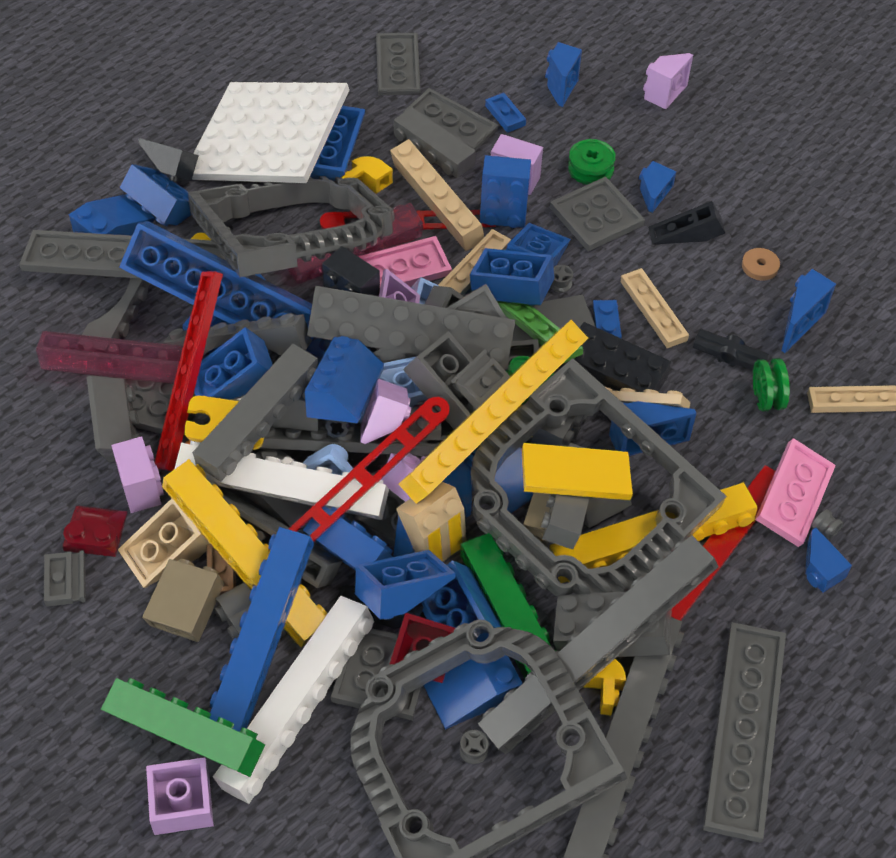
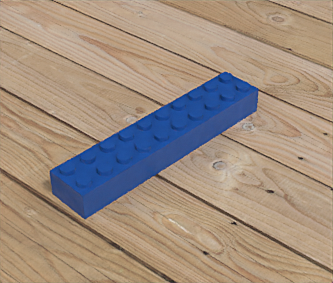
[119,221,332,365]

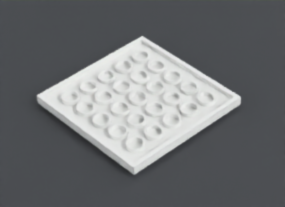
[192,82,349,183]

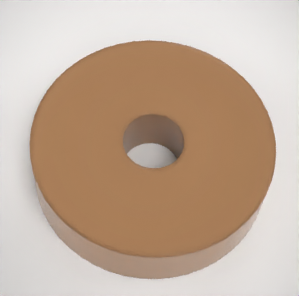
[742,248,780,280]

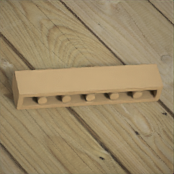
[390,139,484,251]

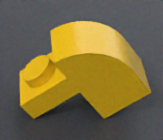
[341,156,393,194]
[584,659,626,715]

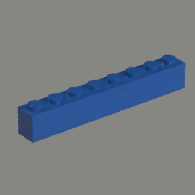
[209,527,314,732]

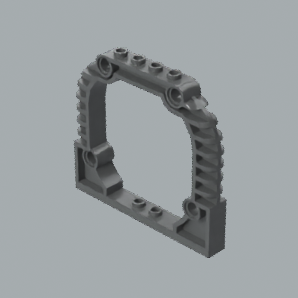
[188,176,395,277]
[471,358,727,597]
[350,619,627,858]

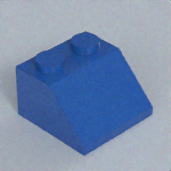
[545,42,582,107]

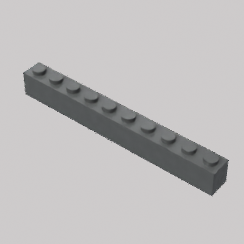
[478,535,719,754]
[564,618,684,858]

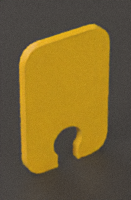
[185,396,264,450]

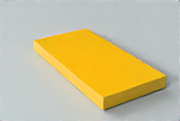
[522,443,633,500]

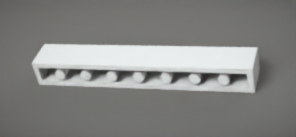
[175,441,389,520]
[213,596,374,804]

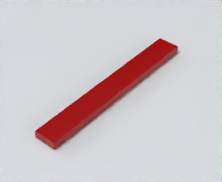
[154,271,223,471]
[671,465,776,621]

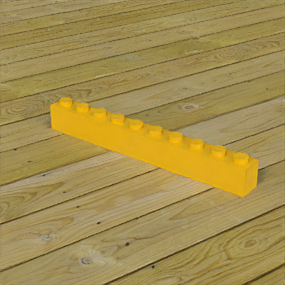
[398,320,588,504]

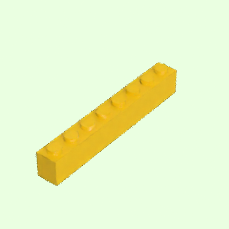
[162,459,327,647]
[549,482,757,583]

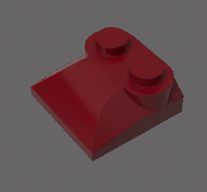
[62,505,128,557]
[389,613,455,683]

